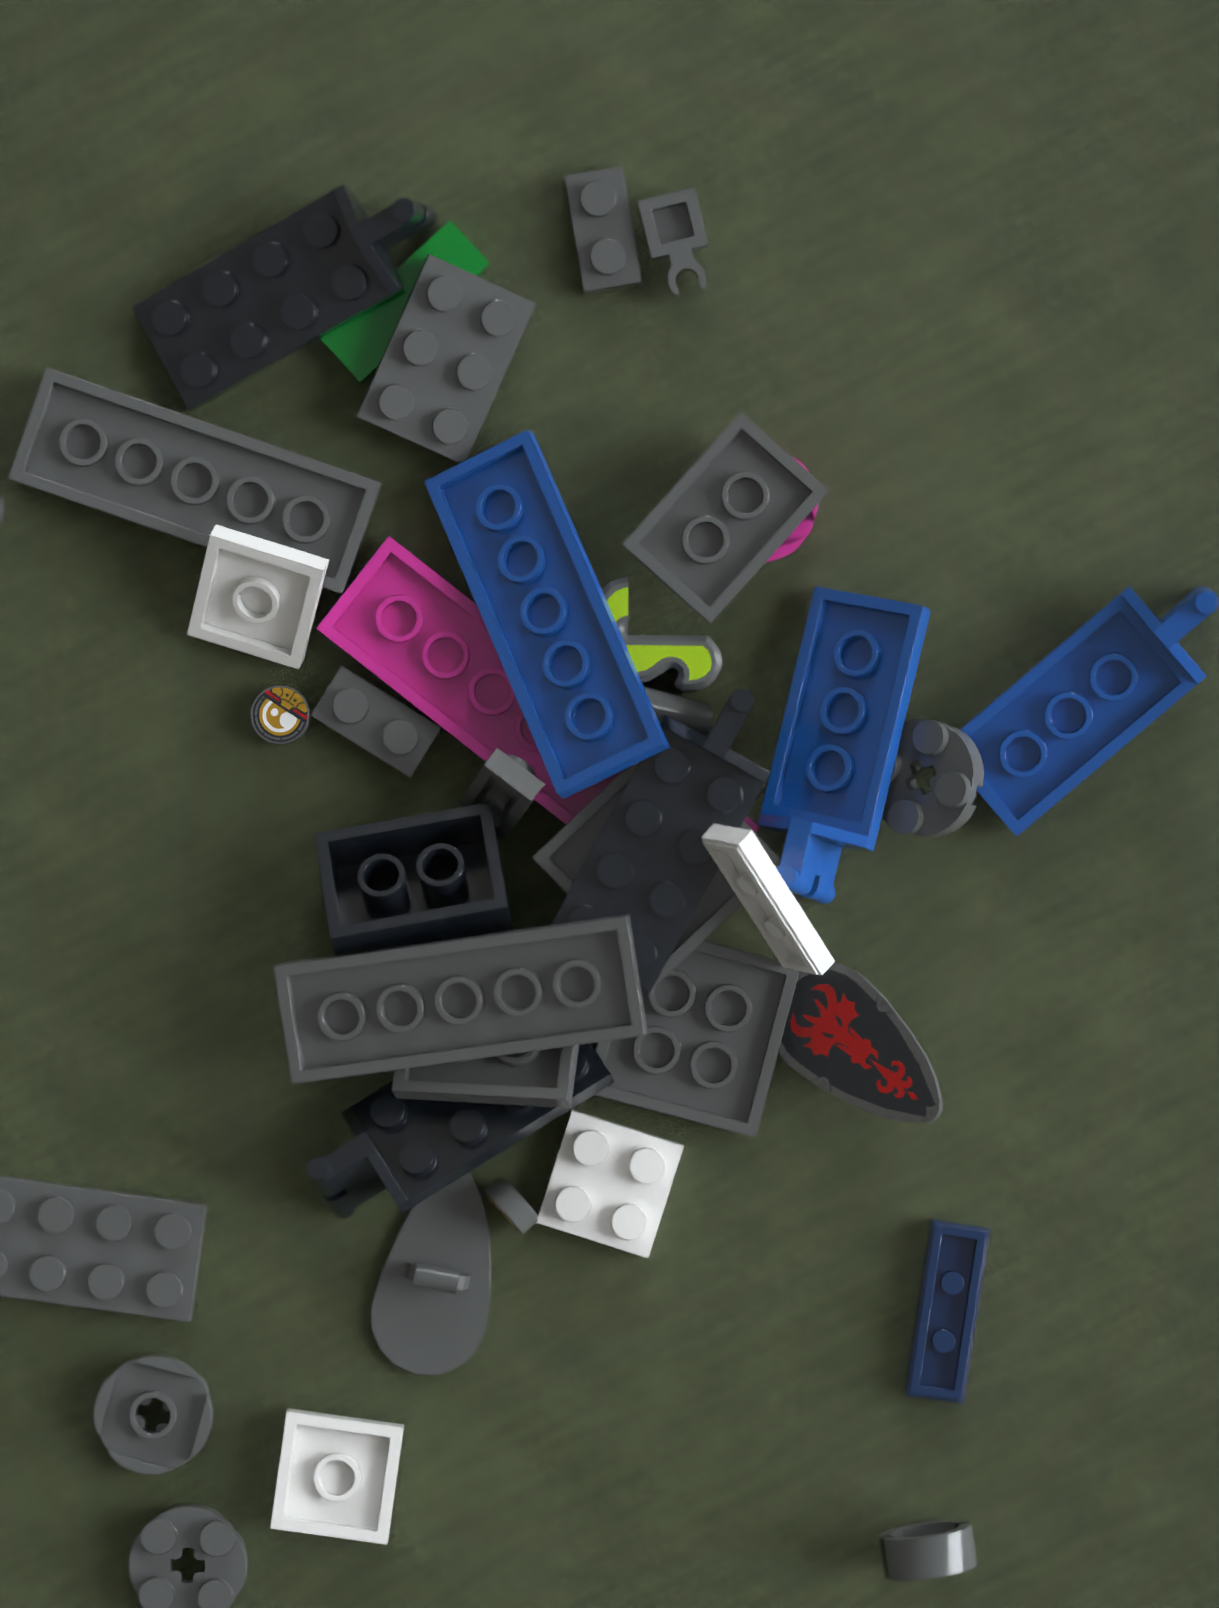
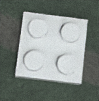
[187,525,329,669]
[536,1109,684,1258]
[270,1408,404,1545]

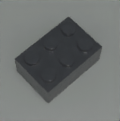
[314,802,513,955]

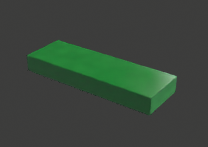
[321,220,490,384]

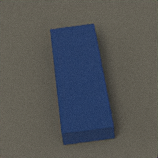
[904,1219,990,1404]

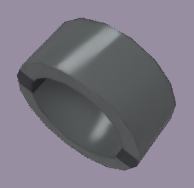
[879,1520,978,1581]

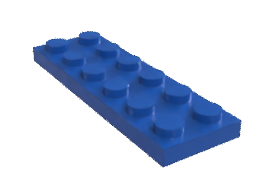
[424,429,670,799]

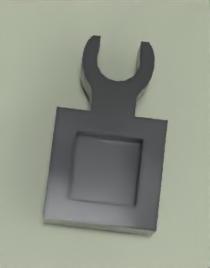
[637,187,709,298]

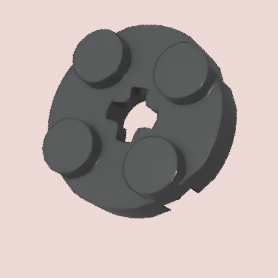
[882,719,984,838]
[94,1354,214,1475]
[129,1503,248,1608]

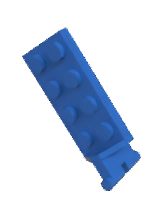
[758,586,931,905]
[960,586,1219,837]

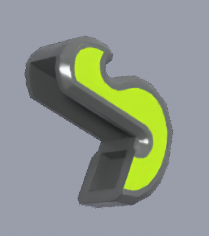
[602,576,722,692]

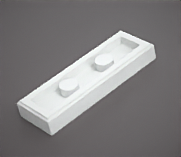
[701,823,835,975]

